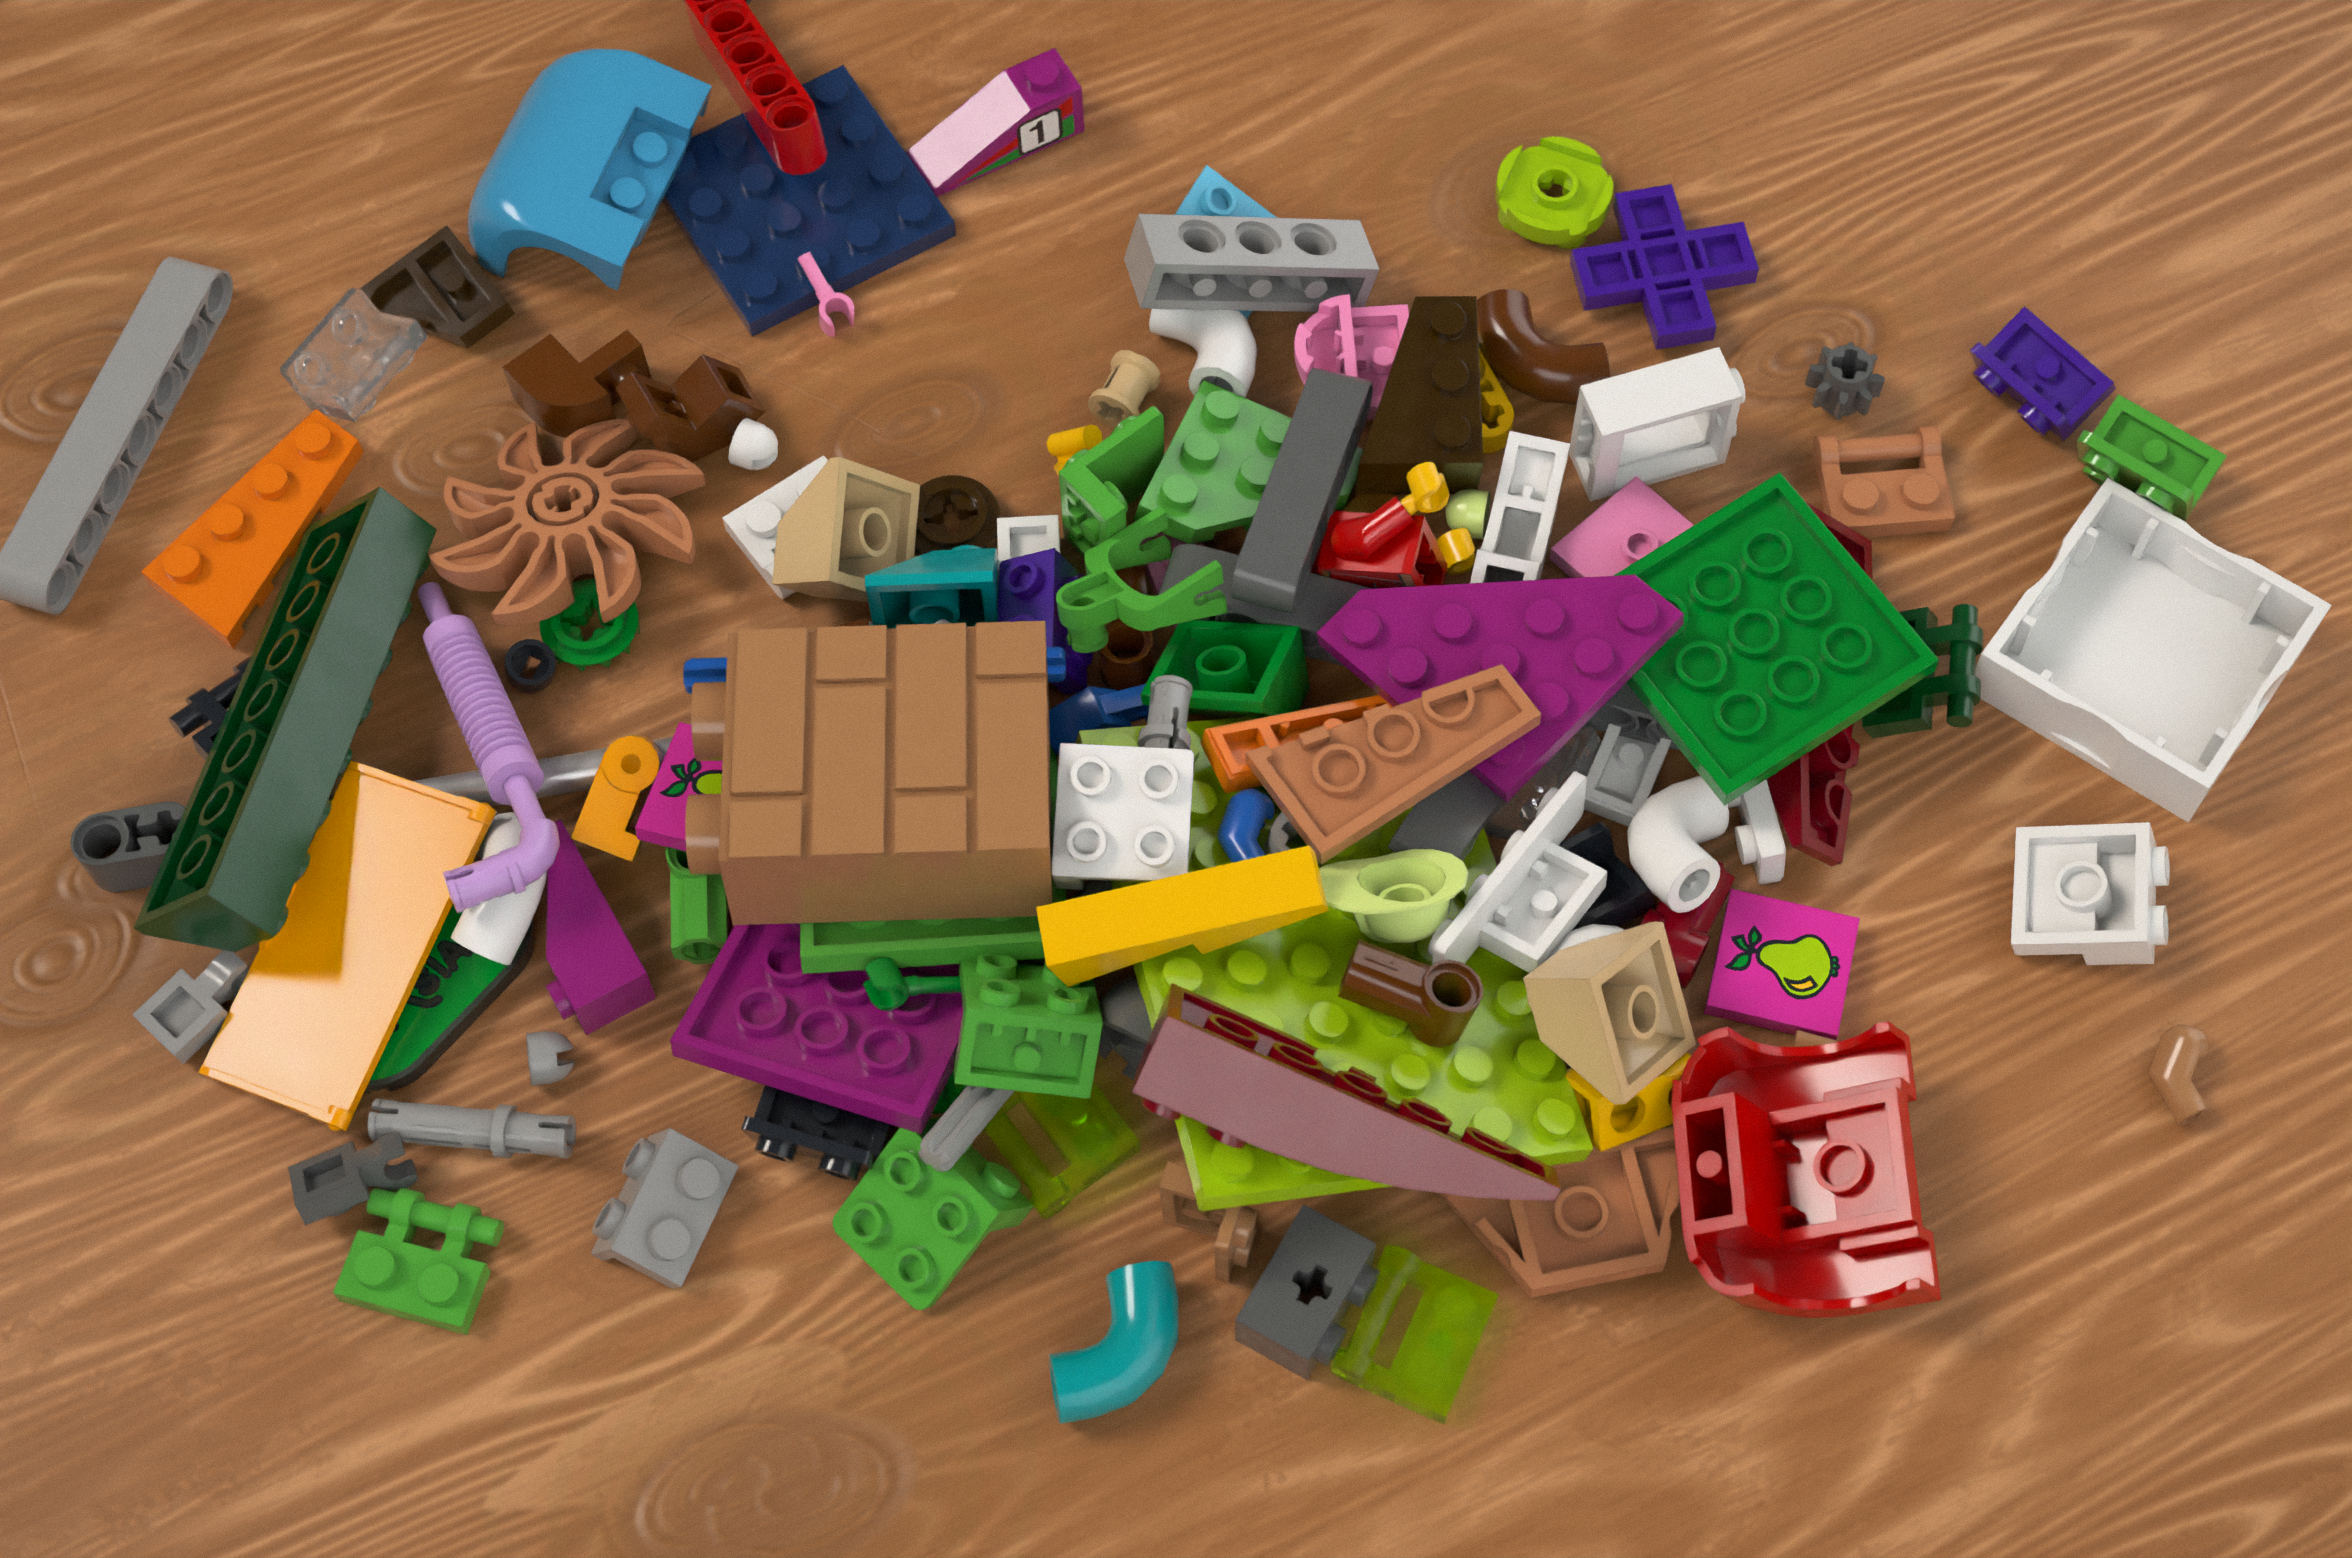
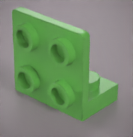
[1059,406,1164,558]
[954,953,1103,1099]

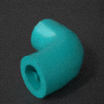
[1049,1261,1179,1424]

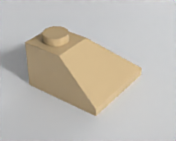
[772,457,920,602]
[1523,922,1696,1105]

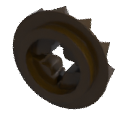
[914,475,1000,554]

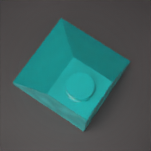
[865,545,999,629]

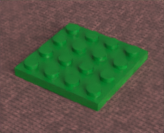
[1614,472,1939,806]

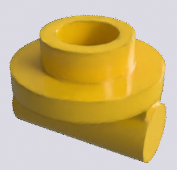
[1047,425,1102,476]

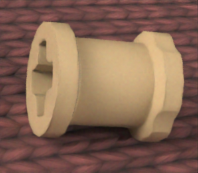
[1087,350,1161,429]

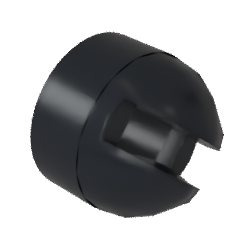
[504,639,556,694]

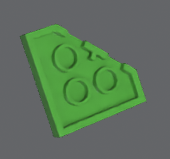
[1134,380,1364,544]

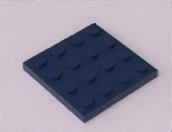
[662,65,956,337]

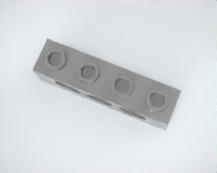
[1124,214,1380,312]

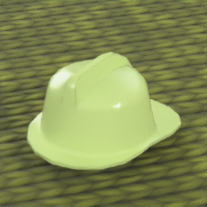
[1319,849,1469,944]

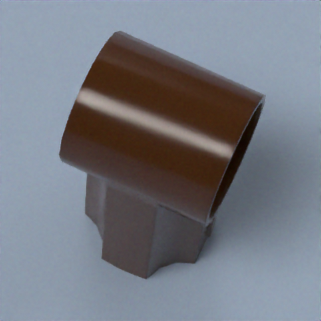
[1098,566,1156,691]
[1338,939,1483,1048]

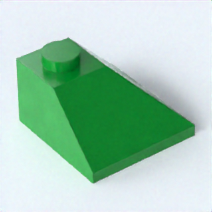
[1140,620,1310,719]

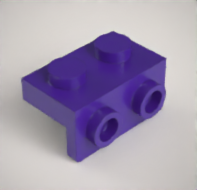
[1969,306,2116,442]
[998,548,1093,695]

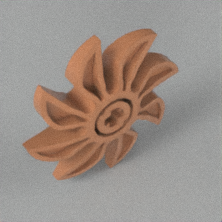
[429,419,706,626]

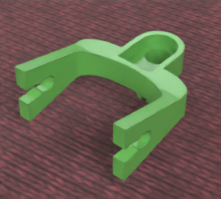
[1056,506,1227,653]

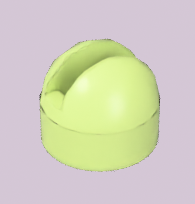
[1445,489,1491,540]

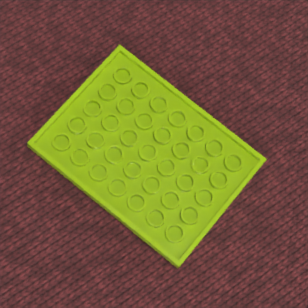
[1075,717,1593,1212]

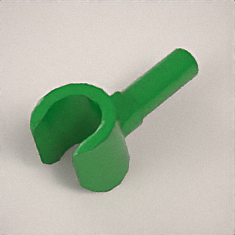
[863,957,961,1011]

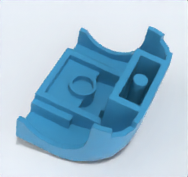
[467,49,712,291]

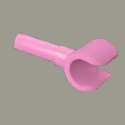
[797,252,854,337]

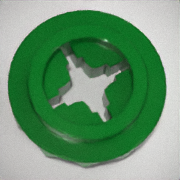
[540,579,640,672]

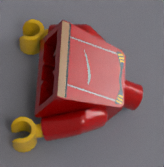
[1311,462,1475,589]

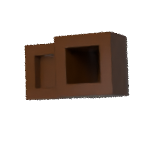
[502,330,651,438]
[616,354,766,462]

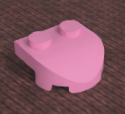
[1294,294,1409,420]

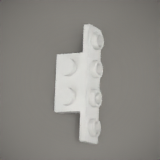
[1428,771,1607,973]

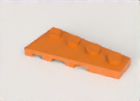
[141,409,364,649]

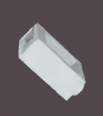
[1569,347,1745,502]

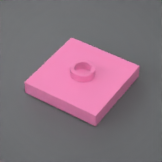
[1549,476,1694,578]

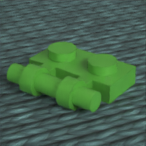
[333,1187,504,1335]

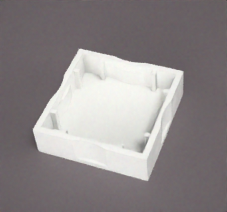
[1975,478,2331,822]

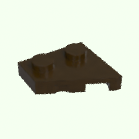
[355,225,515,348]

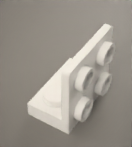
[1051,743,1194,890]

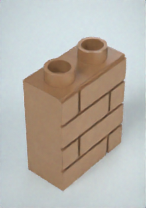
[685,621,1053,925]

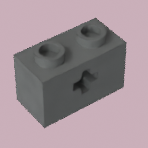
[1235,1204,1380,1380]

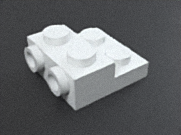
[2011,822,2170,965]

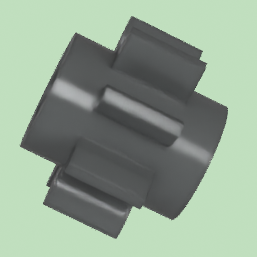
[1805,342,1885,420]

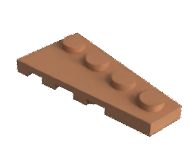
[1245,664,1541,864]

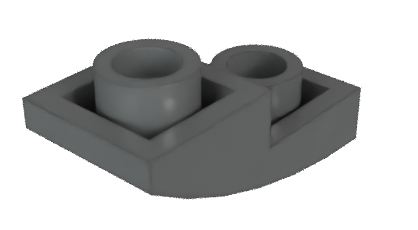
[1388,771,1506,861]

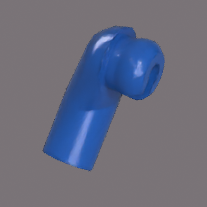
[1217,788,1274,863]

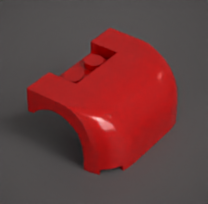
[1672,1021,1941,1318]

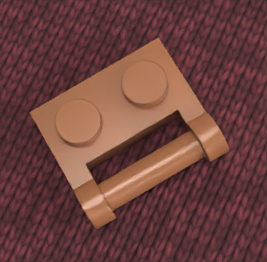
[1813,426,1956,538]

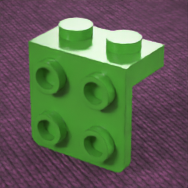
[2077,394,2227,521]
[832,1117,1034,1310]

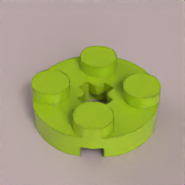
[1495,136,1613,249]

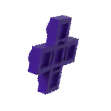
[1570,184,1759,350]

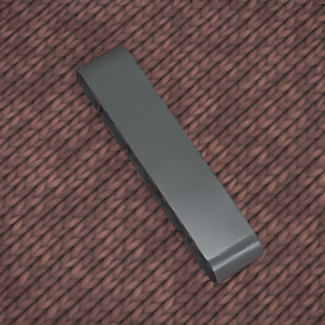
[1231,367,1373,614]

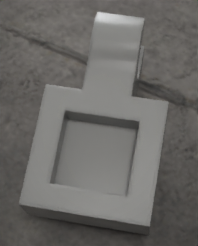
[132,950,249,1064]

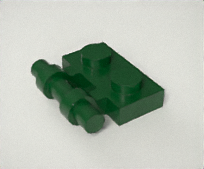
[1862,604,1984,738]

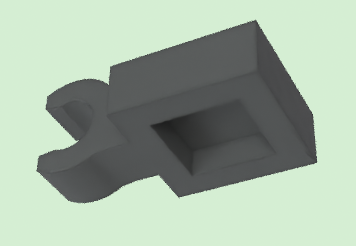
[288,1133,418,1226]

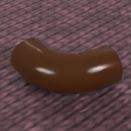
[1477,289,1610,404]

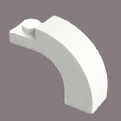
[1470,431,1571,583]

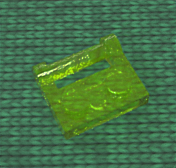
[981,1081,1141,1219]
[1330,1245,1499,1424]

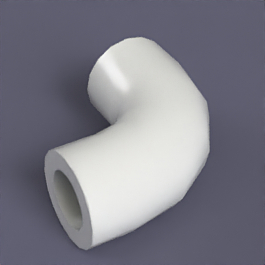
[1149,309,1257,398]
[1627,776,1729,913]
[451,812,548,965]

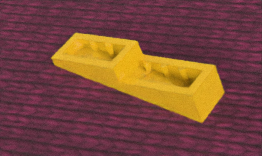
[1036,845,1329,987]

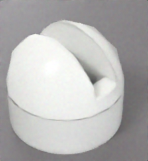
[728,418,778,470]

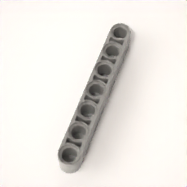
[0,257,233,615]

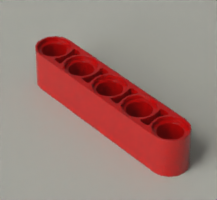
[684,0,828,175]

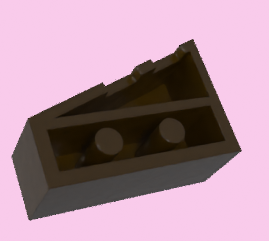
[1355,296,1483,495]

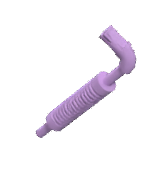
[418,582,560,913]

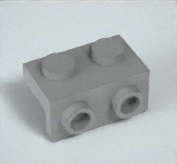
[591,1128,739,1289]

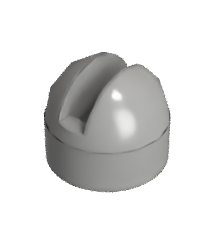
[526,1031,575,1086]

